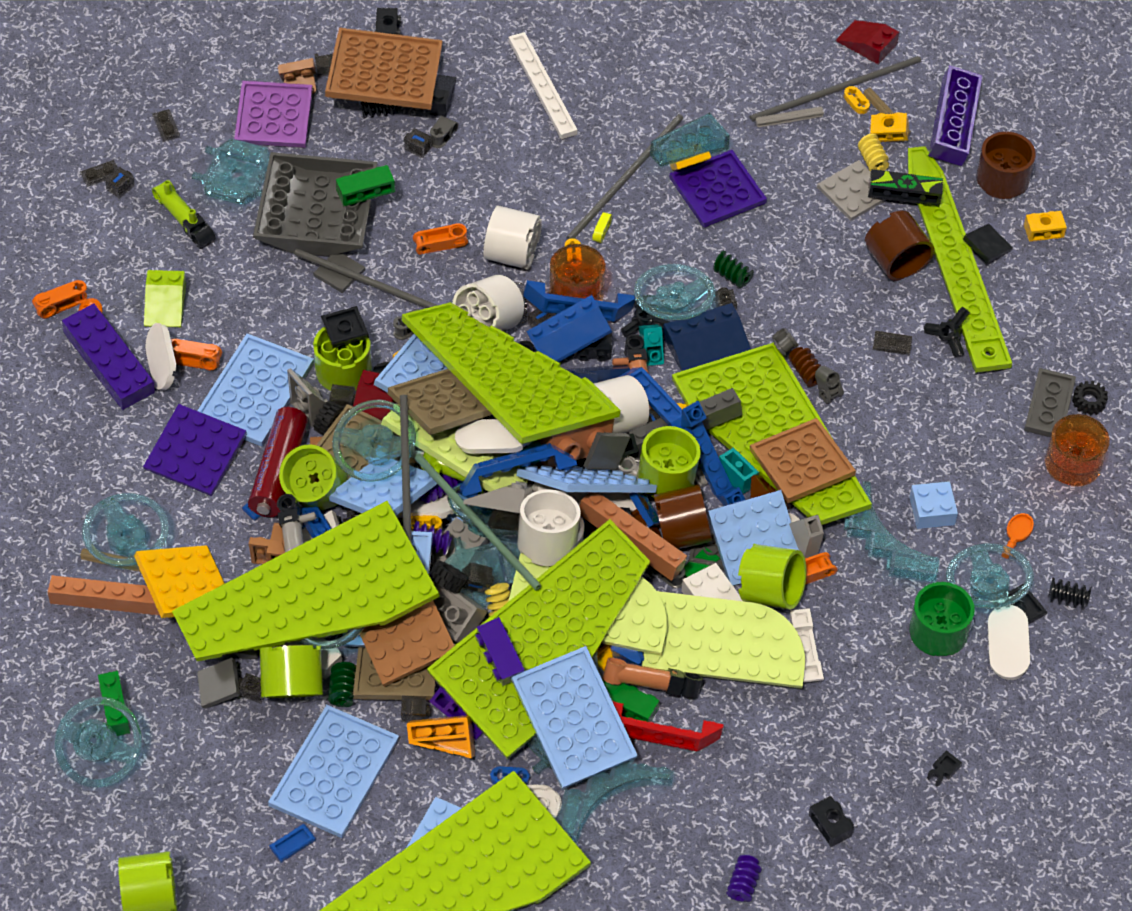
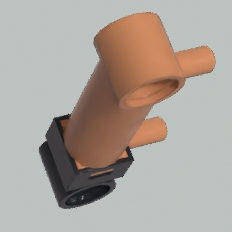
[612,334,654,417]
[602,658,703,699]

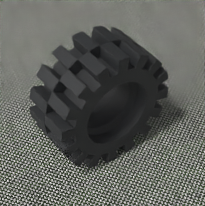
[1072,381,1108,416]
[313,400,344,435]
[428,560,468,593]

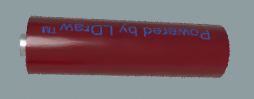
[248,407,308,517]

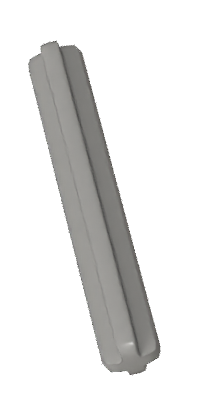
[755,106,824,127]

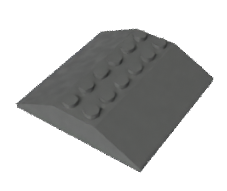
[253,152,378,256]

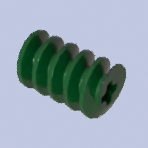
[713,250,754,288]
[328,662,356,707]

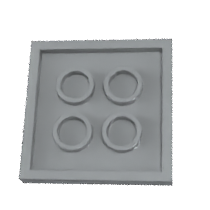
[817,160,887,221]

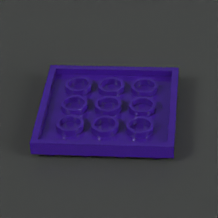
[669,150,767,228]
[143,404,247,496]

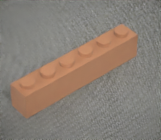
[579,492,687,581]
[48,575,160,615]

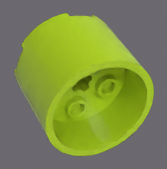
[313,327,372,393]
[637,426,700,498]
[279,445,347,511]
[738,544,806,609]
[260,645,323,698]
[118,851,177,911]

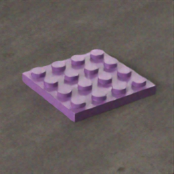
[234,81,313,148]

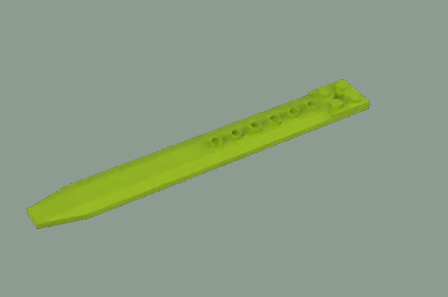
[907,146,1012,373]

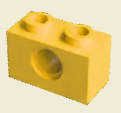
[870,112,909,142]
[1024,211,1067,242]

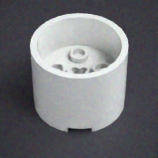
[484,206,542,269]
[452,275,524,331]
[593,375,649,433]
[517,490,580,566]

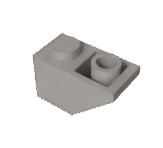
[789,515,824,558]

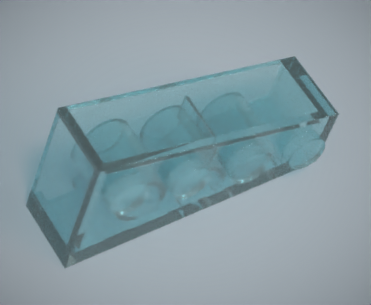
[650,113,730,167]

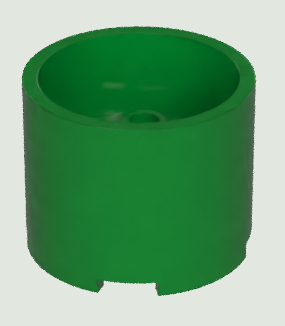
[909,582,975,656]

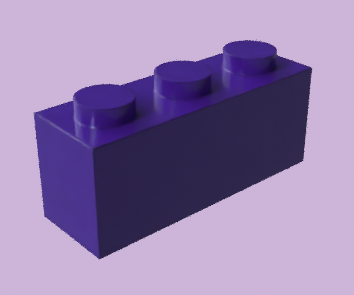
[475,617,525,686]

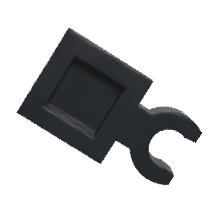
[927,750,962,786]

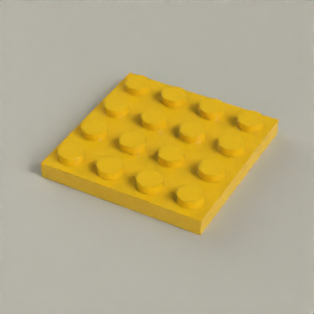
[134,545,225,618]

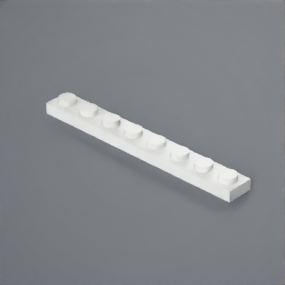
[509,32,578,139]

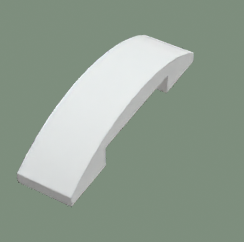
[790,608,824,682]

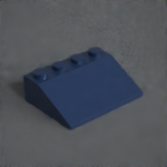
[663,303,751,371]

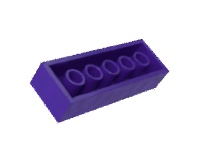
[928,65,982,166]
[62,303,155,410]

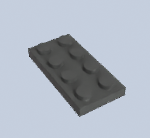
[1024,368,1076,439]

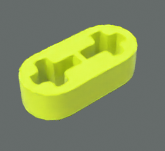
[592,212,612,243]

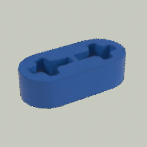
[490,766,530,785]

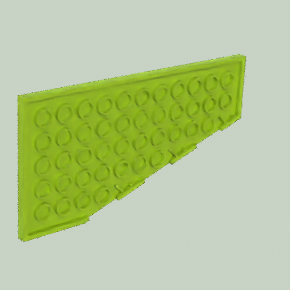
[401,302,621,444]
[672,342,872,525]
[172,501,440,662]
[427,519,650,759]
[320,771,591,911]

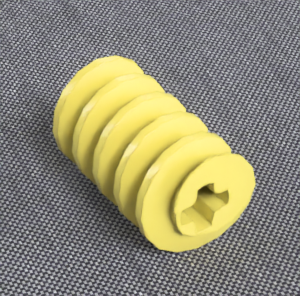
[858,133,889,172]
[485,583,510,617]

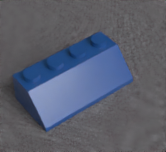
[526,295,612,362]

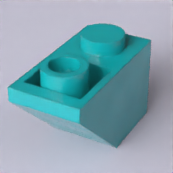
[639,324,664,366]

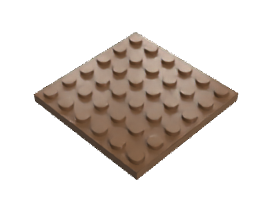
[325,28,443,110]

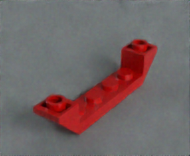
[612,701,724,751]

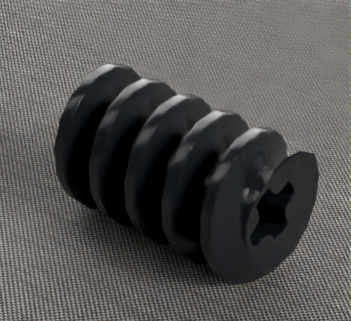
[361,101,398,118]
[1048,577,1092,610]

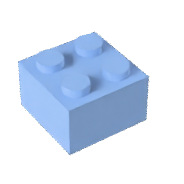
[910,481,958,529]

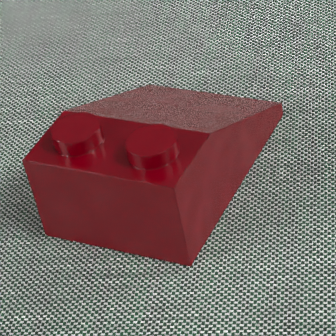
[835,20,899,65]
[353,370,396,421]

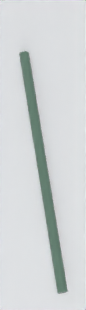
[415,454,541,591]

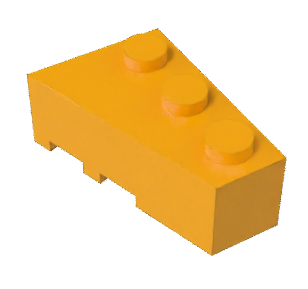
[407,715,475,758]

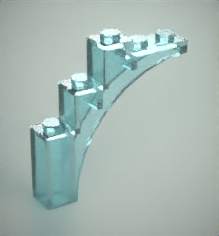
[844,481,939,583]
[558,759,674,844]

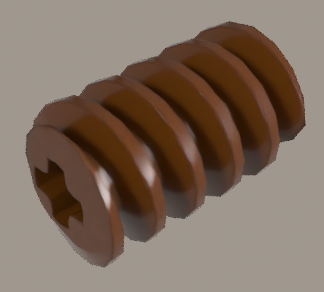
[788,347,821,387]

